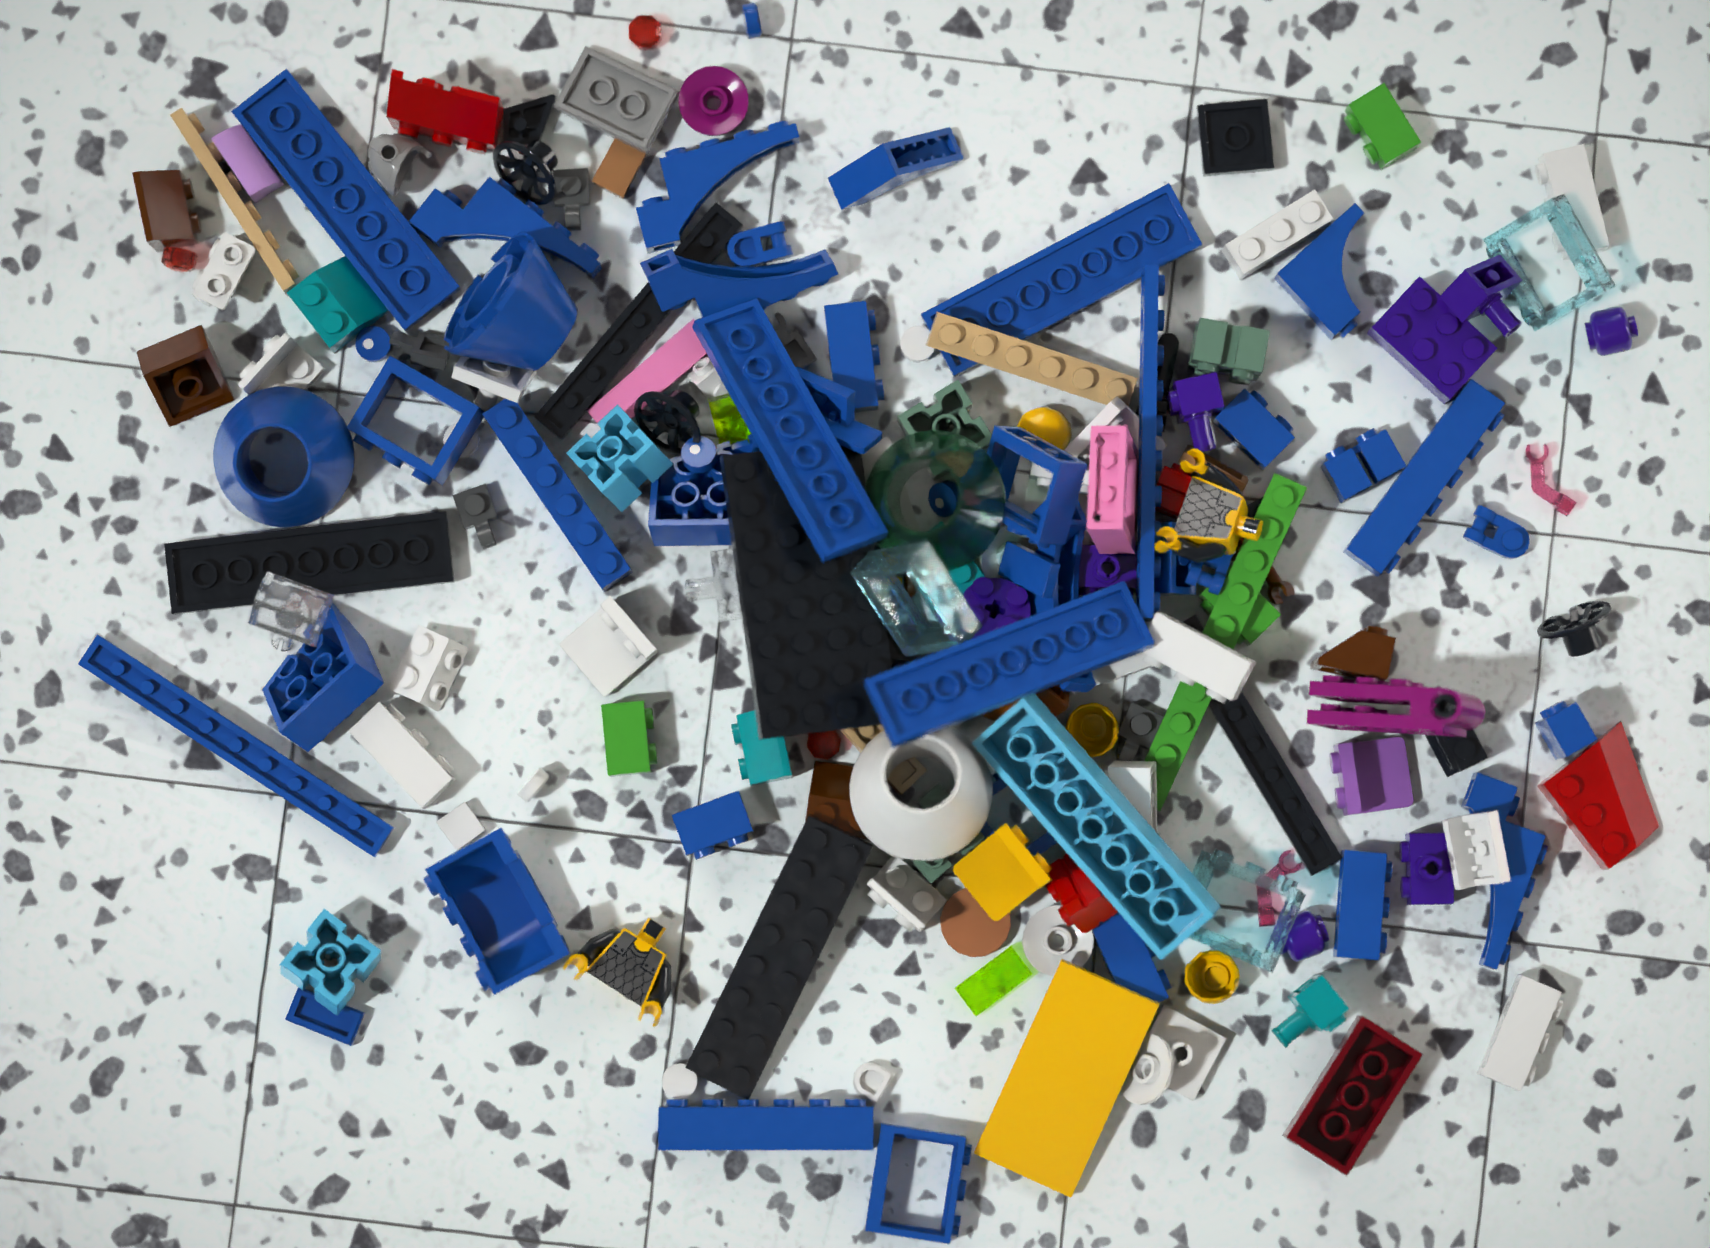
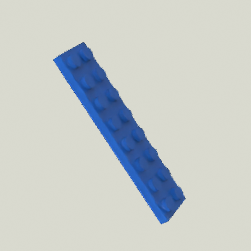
[231,68,461,332]
[921,183,1203,377]
[692,298,888,562]
[863,581,1155,748]

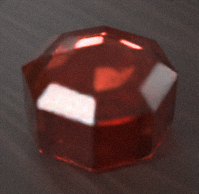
[629,15,662,50]
[161,247,198,272]
[807,731,841,760]

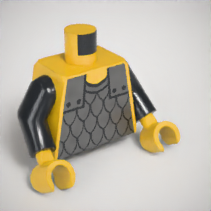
[1154,449,1263,563]
[563,917,671,1027]

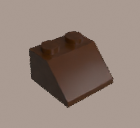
[132,170,202,252]
[136,324,234,427]
[1310,626,1396,681]
[805,761,870,841]

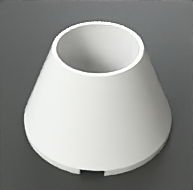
[850,726,993,862]

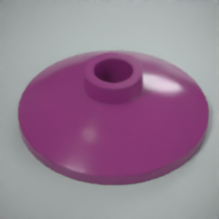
[678,66,749,136]

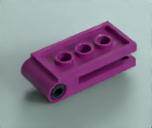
[1307,675,1485,737]

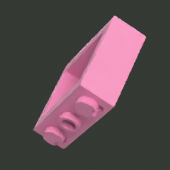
[1087,425,1138,554]

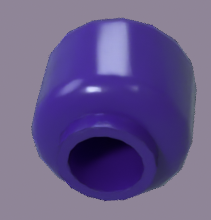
[1584,306,1638,356]
[1274,910,1329,962]

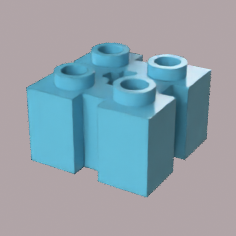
[566,404,673,512]
[280,909,381,1016]

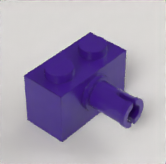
[1439,254,1523,338]
[1166,372,1225,452]
[1079,545,1137,596]
[1399,833,1454,905]

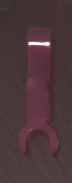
[1524,444,1576,516]
[1256,850,1302,927]

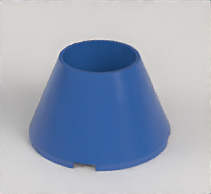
[444,232,578,371]
[213,386,355,527]

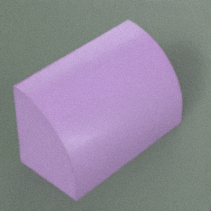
[211,124,284,203]

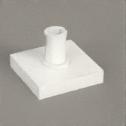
[451,356,537,411]
[1148,1005,1227,1101]

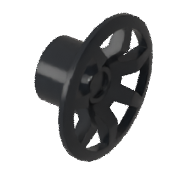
[493,140,558,206]
[634,390,701,455]
[1537,601,1612,657]

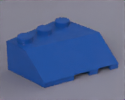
[648,434,761,546]
[262,600,384,752]

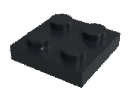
[1196,99,1274,177]

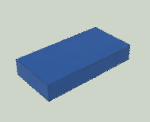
[998,541,1061,598]
[285,987,365,1046]

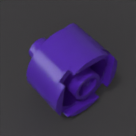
[957,577,1031,642]

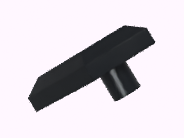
[503,94,556,145]

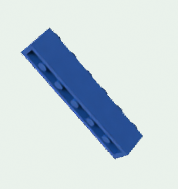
[1343,379,1505,577]
[482,399,633,592]
[658,1099,873,1150]

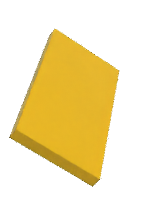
[974,959,1159,1198]

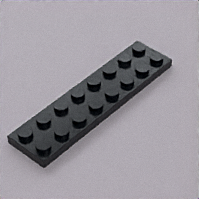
[164,511,454,615]
[685,814,874,1099]

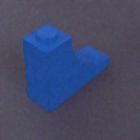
[828,127,964,210]
[1274,203,1364,340]

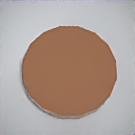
[940,888,1011,957]

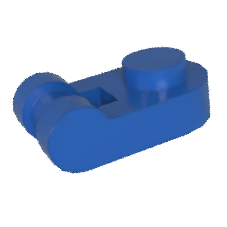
[727,221,793,267]
[1463,505,1530,559]
[1185,554,1233,595]

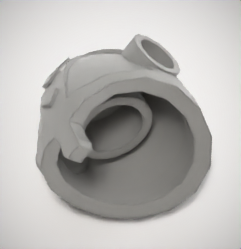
[367,134,432,197]

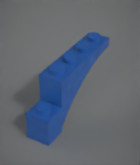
[636,121,800,254]
[409,177,602,279]
[640,249,838,318]
[1018,500,1096,692]
[1461,772,1548,970]

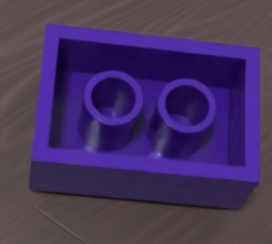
[1367,276,1498,404]

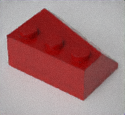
[386,69,504,154]
[1537,721,1659,870]

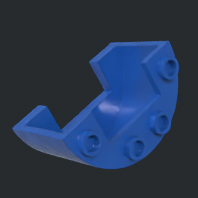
[423,827,570,995]

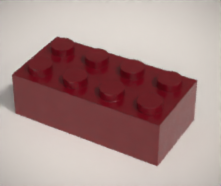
[1282,1015,1423,1176]

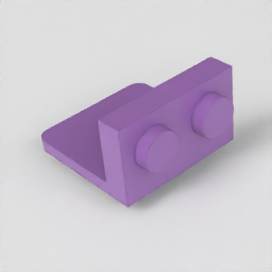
[1329,737,1414,816]

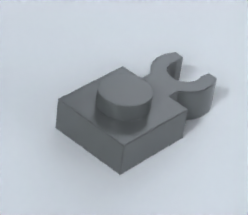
[774,312,817,369]

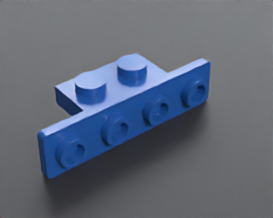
[796,366,882,454]

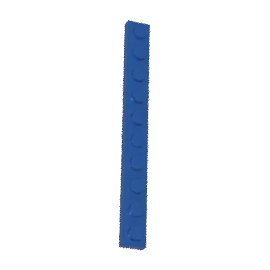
[1136,264,1165,622]
[78,634,395,857]

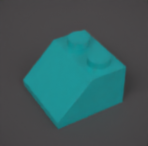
[287,256,389,354]
[731,710,792,786]

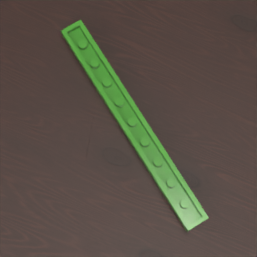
[1144,473,1307,811]

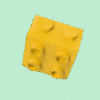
[953,823,1052,921]

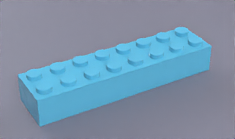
[971,694,1221,960]

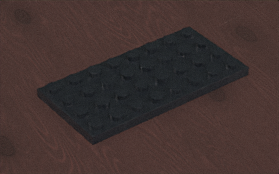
[720,445,892,740]

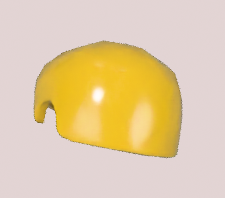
[1017,407,1072,450]
[1065,703,1119,758]
[1185,950,1240,1004]

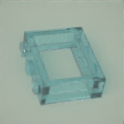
[1483,194,1616,331]
[850,541,982,657]
[1188,849,1306,973]

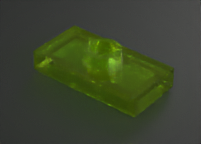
[708,393,751,444]
[954,946,1032,1017]

